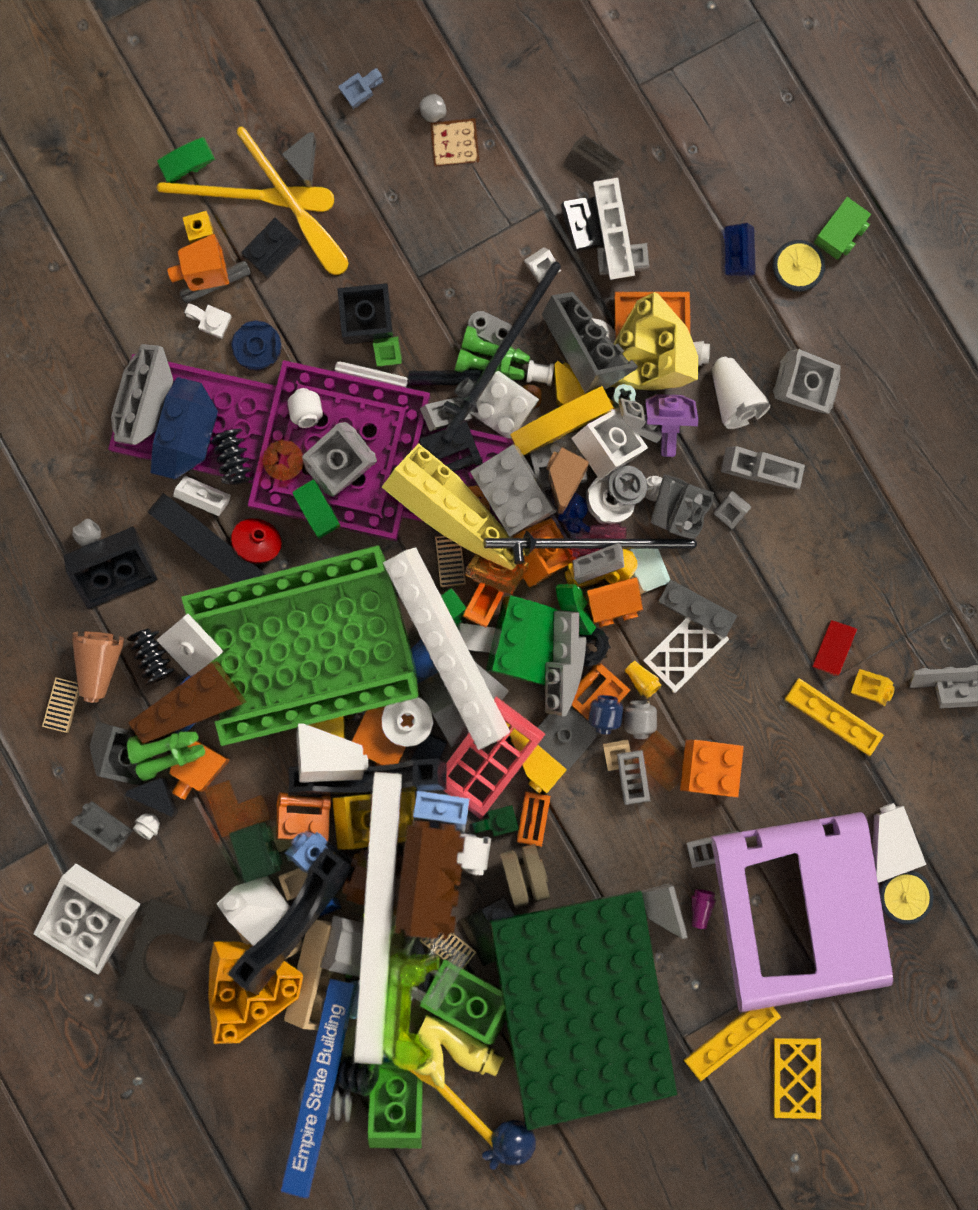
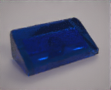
[725,223,756,276]

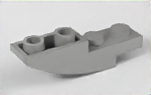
[545,611,586,716]

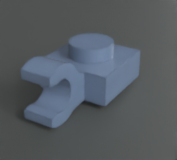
[338,68,384,109]

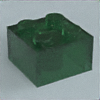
[229,822,283,883]

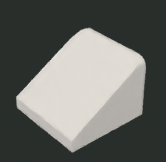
[524,248,561,283]

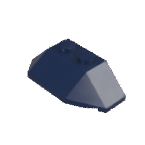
[150,377,218,480]

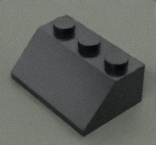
[63,526,158,609]

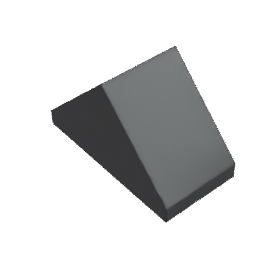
[282,132,316,187]

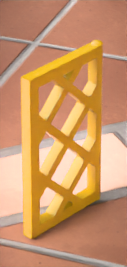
[774,1038,821,1120]

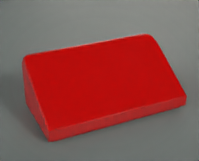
[812,620,857,676]

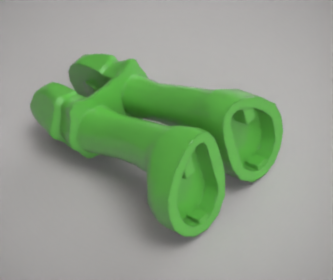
[455,326,530,380]
[127,732,205,781]

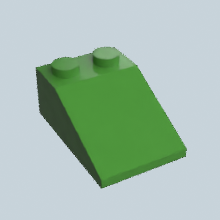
[420,959,506,1044]
[368,1061,423,1148]

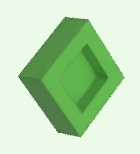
[373,337,402,366]

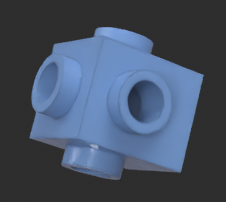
[285,831,328,873]

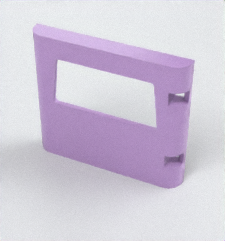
[711,812,893,1012]

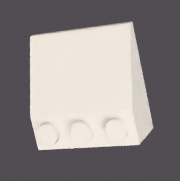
[34,864,141,974]

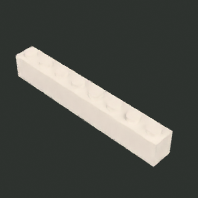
[383,547,510,750]

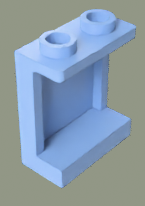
[413,791,469,834]

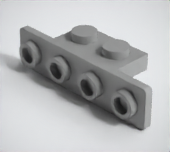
[909,665,978,708]

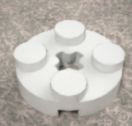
[586,474,635,524]
[382,697,433,747]

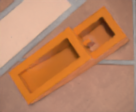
[463,562,517,628]

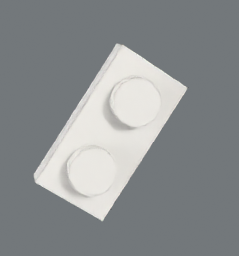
[173,476,231,516]

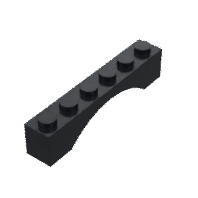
[289,759,447,797]
[228,847,355,995]

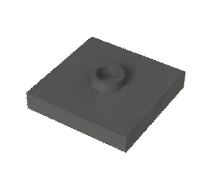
[538,707,600,771]

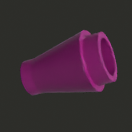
[691,889,717,929]

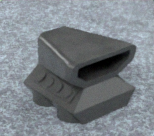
[651,474,714,539]

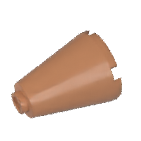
[72,631,124,703]

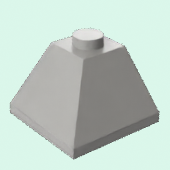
[642,884,688,939]

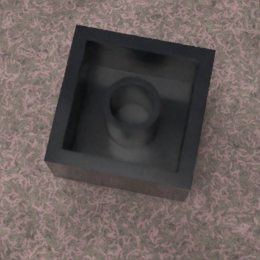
[337,283,393,345]

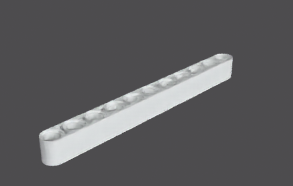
[355,772,402,1064]

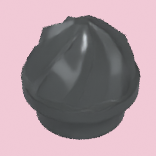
[454,378,479,402]

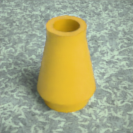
[625,661,662,699]

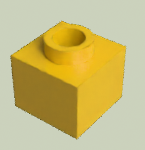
[183,211,214,244]

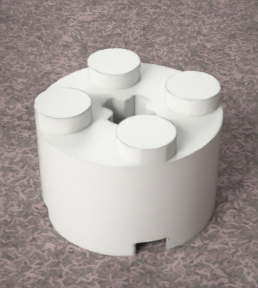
[457,833,491,875]

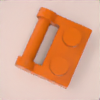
[571,663,630,720]
[276,792,331,841]

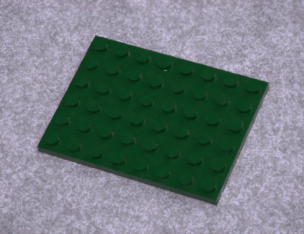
[489,890,677,1130]

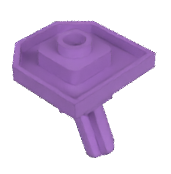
[645,394,698,457]

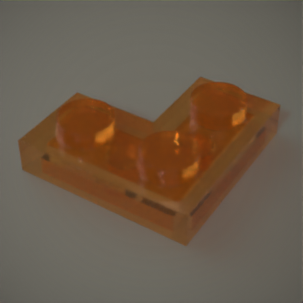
[204,780,271,837]

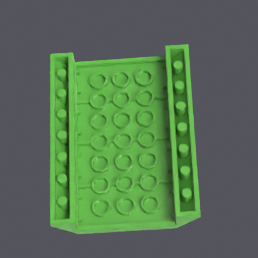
[182,546,418,746]

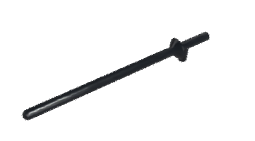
[441,261,561,444]
[483,531,697,565]

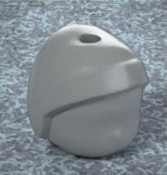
[420,94,446,122]
[72,519,101,547]

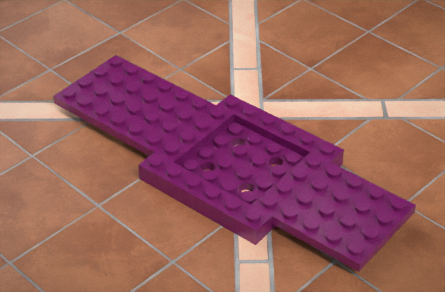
[108,354,515,542]

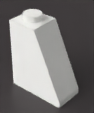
[296,724,368,782]
[872,803,926,883]

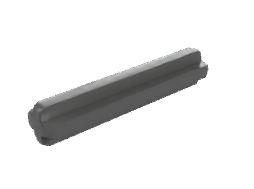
[180,261,250,303]

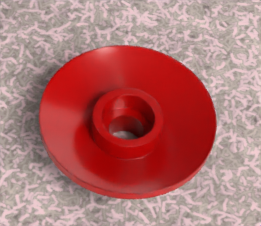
[231,518,281,564]

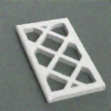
[643,618,729,693]

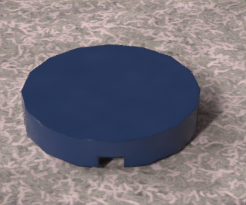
[231,320,282,371]

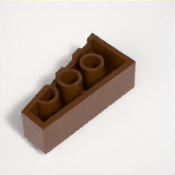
[128,661,246,744]

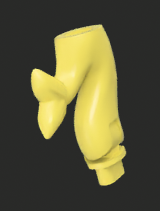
[412,1015,504,1089]

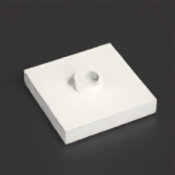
[157,613,223,677]

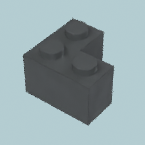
[417,672,469,748]

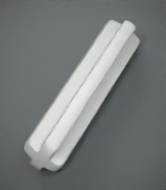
[334,361,408,388]

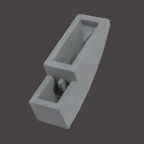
[721,446,805,489]

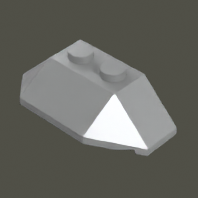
[111,344,173,445]

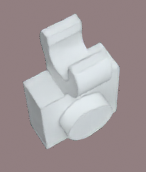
[184,303,232,339]

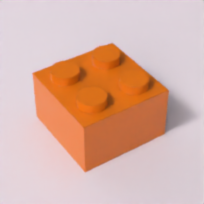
[680,740,744,797]

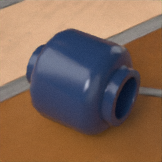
[588,695,623,734]

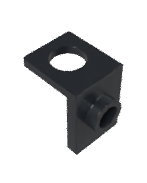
[410,733,448,761]

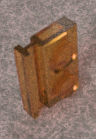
[633,730,684,792]

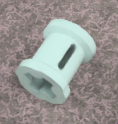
[612,384,636,408]

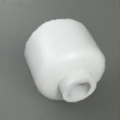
[288,388,323,428]

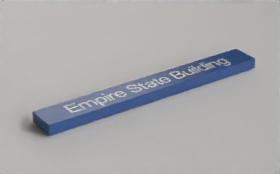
[281,979,357,1198]

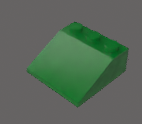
[485,595,560,686]

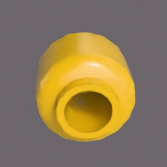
[604,549,638,584]

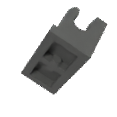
[71,801,133,852]

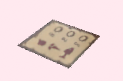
[430,118,480,166]

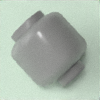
[624,700,657,739]

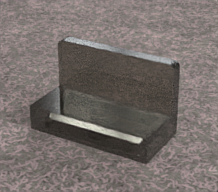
[563,135,624,187]

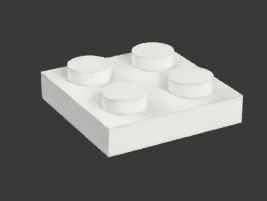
[470,371,539,439]

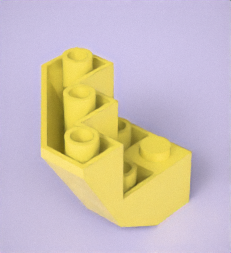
[610,292,698,391]

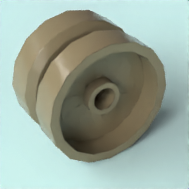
[500,844,550,908]

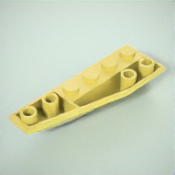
[382,443,525,570]

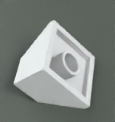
[217,876,290,946]

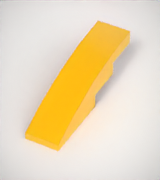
[510,386,613,456]

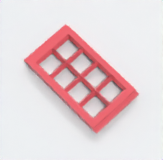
[443,697,545,819]

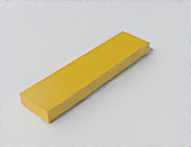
[784,678,884,756]
[683,1007,781,1082]

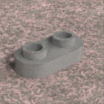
[468,311,512,345]

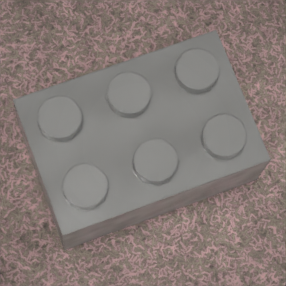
[470,444,557,537]

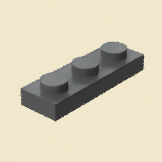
[658,579,737,639]

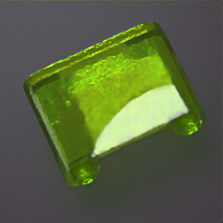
[383,953,440,1071]

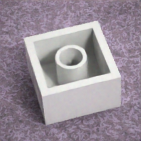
[572,407,648,480]

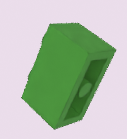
[814,197,871,260]

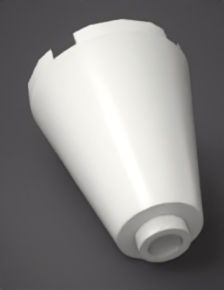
[711,357,770,429]

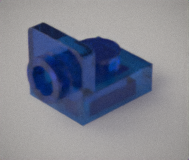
[558,493,591,534]

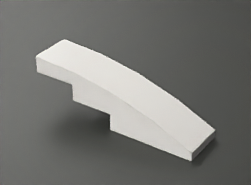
[593,178,635,280]

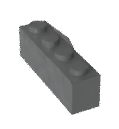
[541,292,638,393]

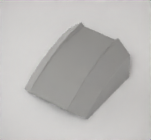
[773,349,840,414]
[302,422,377,496]
[320,916,364,977]

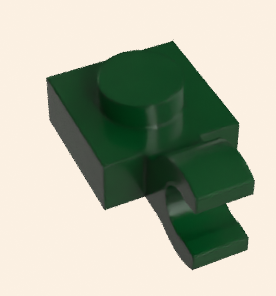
[472,805,519,836]

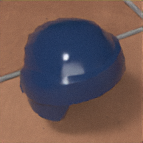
[482,1120,536,1170]

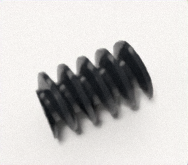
[212,428,253,485]
[127,628,175,685]
[334,1053,379,1096]

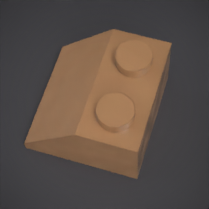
[546,447,589,514]

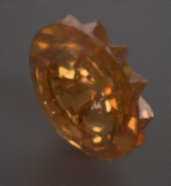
[262,440,304,481]

